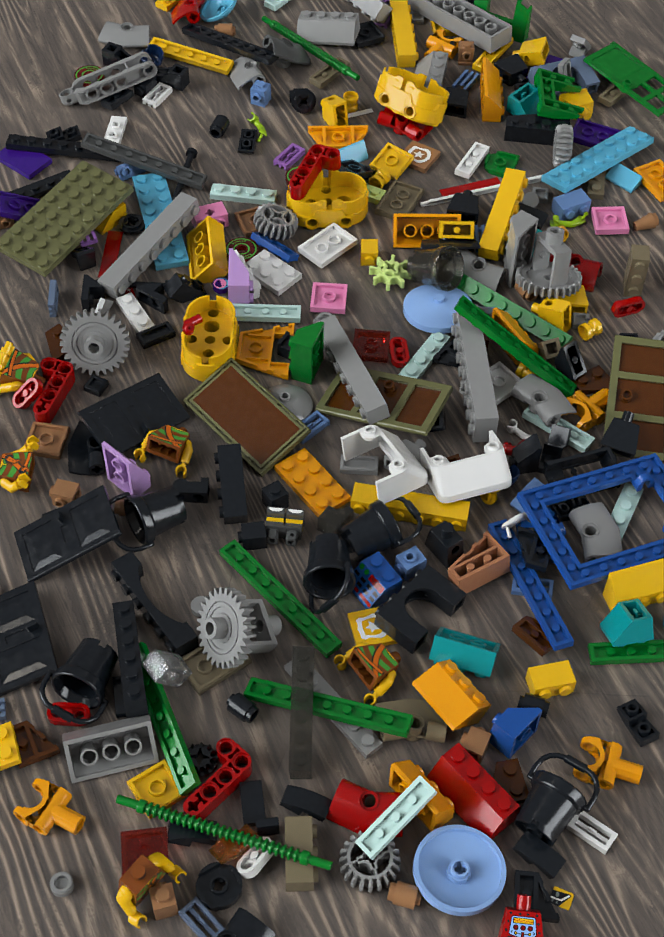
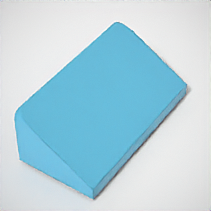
[338,140,368,162]
[605,163,642,193]

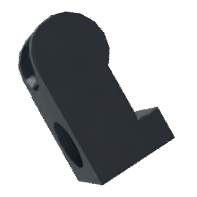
[172,477,210,503]

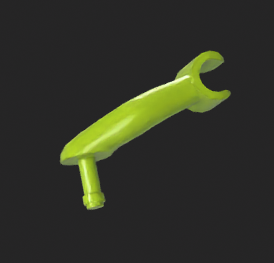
[247,112,267,143]
[550,212,588,228]

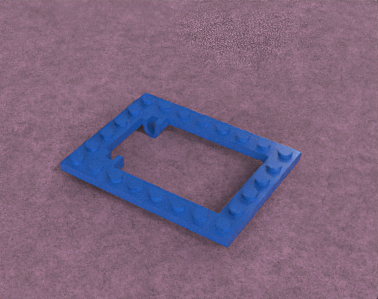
[516,453,664,590]

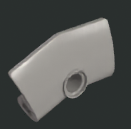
[98,21,150,48]
[230,56,266,91]
[444,249,506,292]
[511,374,577,427]
[568,502,622,562]

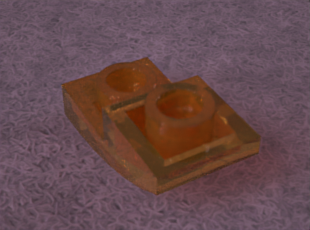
[208,824,260,864]

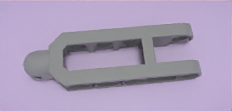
[59,52,158,106]

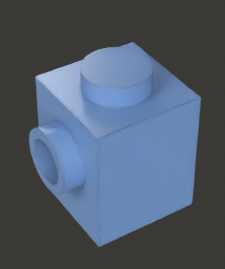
[250,80,271,108]
[394,545,427,581]

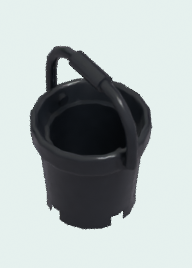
[110,486,187,553]
[339,497,423,562]
[303,533,356,615]
[39,638,118,724]
[515,753,600,847]

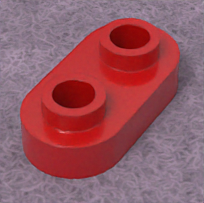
[611,296,645,318]
[389,337,409,368]
[12,377,43,410]
[47,702,91,727]

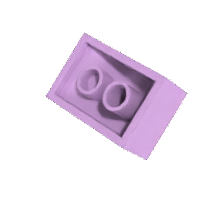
[228,248,254,304]
[101,441,151,495]

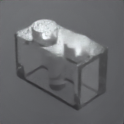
[142,649,192,687]

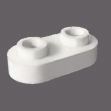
[236,837,274,879]

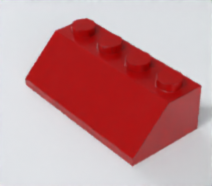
[426,742,520,839]

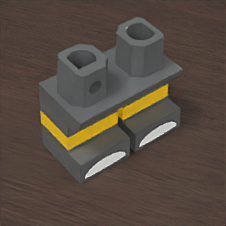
[265,506,305,546]

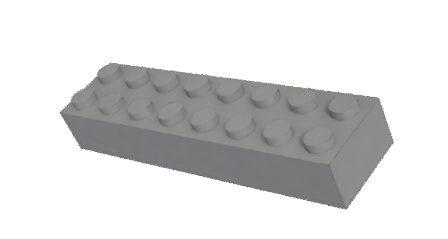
[407,0,512,54]
[451,304,499,443]

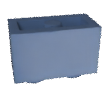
[551,188,592,221]

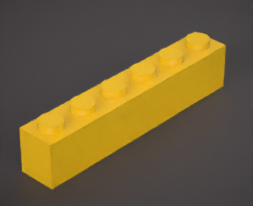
[389,0,419,68]
[478,168,528,261]
[350,482,470,532]

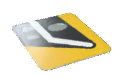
[550,886,574,910]

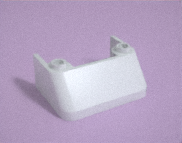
[340,425,428,504]
[420,430,512,503]

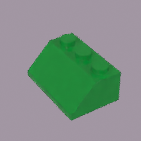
[288,321,324,385]

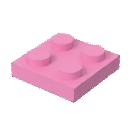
[591,206,630,235]
[310,282,348,314]

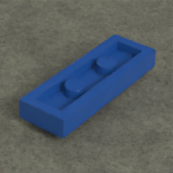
[250,231,300,263]

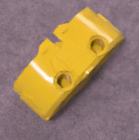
[374,66,450,127]
[286,170,369,230]
[181,295,239,382]

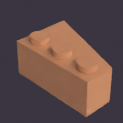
[448,531,510,594]

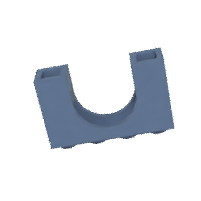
[527,55,600,100]

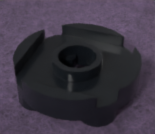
[195,862,242,912]

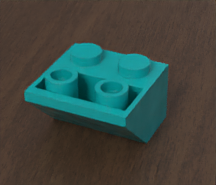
[506,82,539,115]
[600,599,654,647]

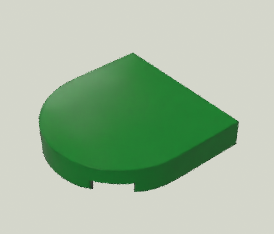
[484,151,520,178]

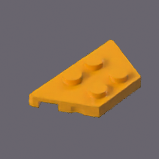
[308,125,368,149]

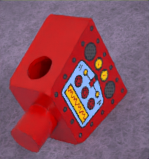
[498,894,543,937]

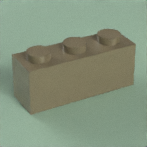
[623,244,650,297]
[285,816,318,892]

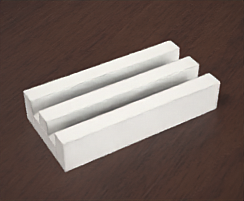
[142,82,173,109]
[566,811,618,855]

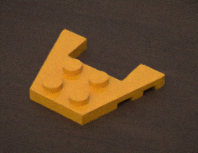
[236,323,295,380]

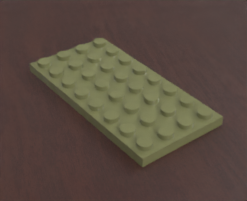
[0,160,134,277]

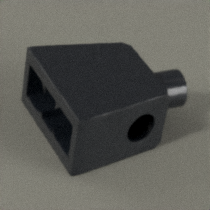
[494,54,528,86]
[444,85,469,119]
[447,190,479,225]
[598,411,640,459]
[425,521,464,570]

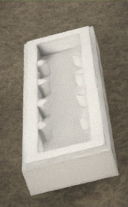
[104,116,127,144]

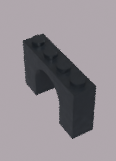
[374,565,466,654]

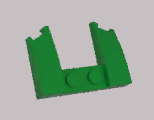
[473,0,532,43]
[534,68,584,119]

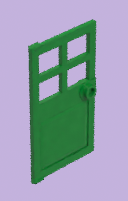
[583,41,664,117]

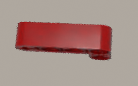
[289,144,341,200]
[33,357,76,424]
[183,738,252,819]

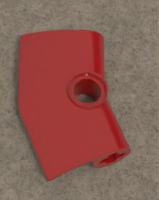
[171,0,205,25]
[377,107,433,142]
[549,253,603,293]
[326,778,403,837]

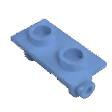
[114,163,146,181]

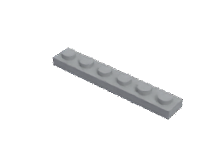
[284,654,383,759]

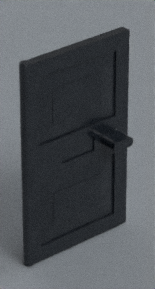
[77,373,190,453]
[14,485,122,583]
[0,581,58,697]

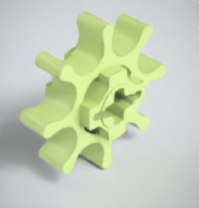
[369,254,412,291]

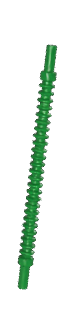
[262,16,360,81]
[116,795,333,871]

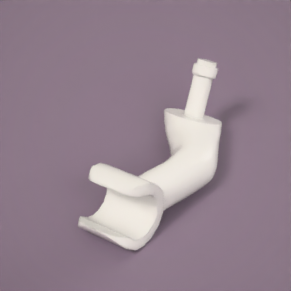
[507,419,540,441]
[501,512,530,539]

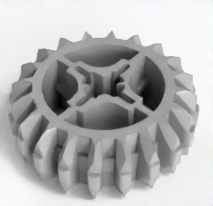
[552,124,574,167]
[253,202,298,241]
[339,830,401,893]

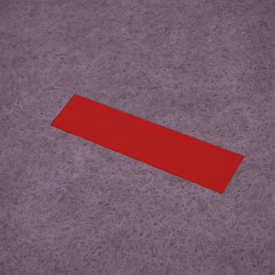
[439,177,501,196]
[98,231,123,277]

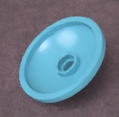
[200,0,237,22]

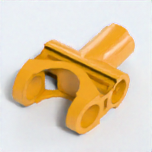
[424,28,464,59]
[561,388,609,432]
[573,736,643,790]
[13,778,86,836]

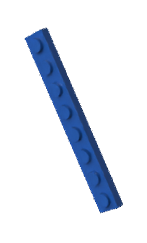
[488,519,574,651]

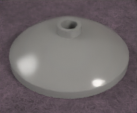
[267,384,313,421]

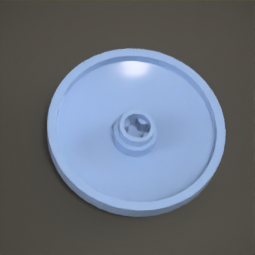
[403,284,472,334]
[413,825,506,916]

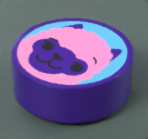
[213,277,228,294]

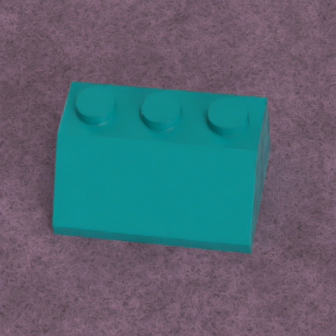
[429,627,501,678]

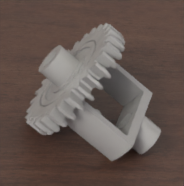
[515,226,582,299]
[60,308,130,376]
[197,587,282,669]

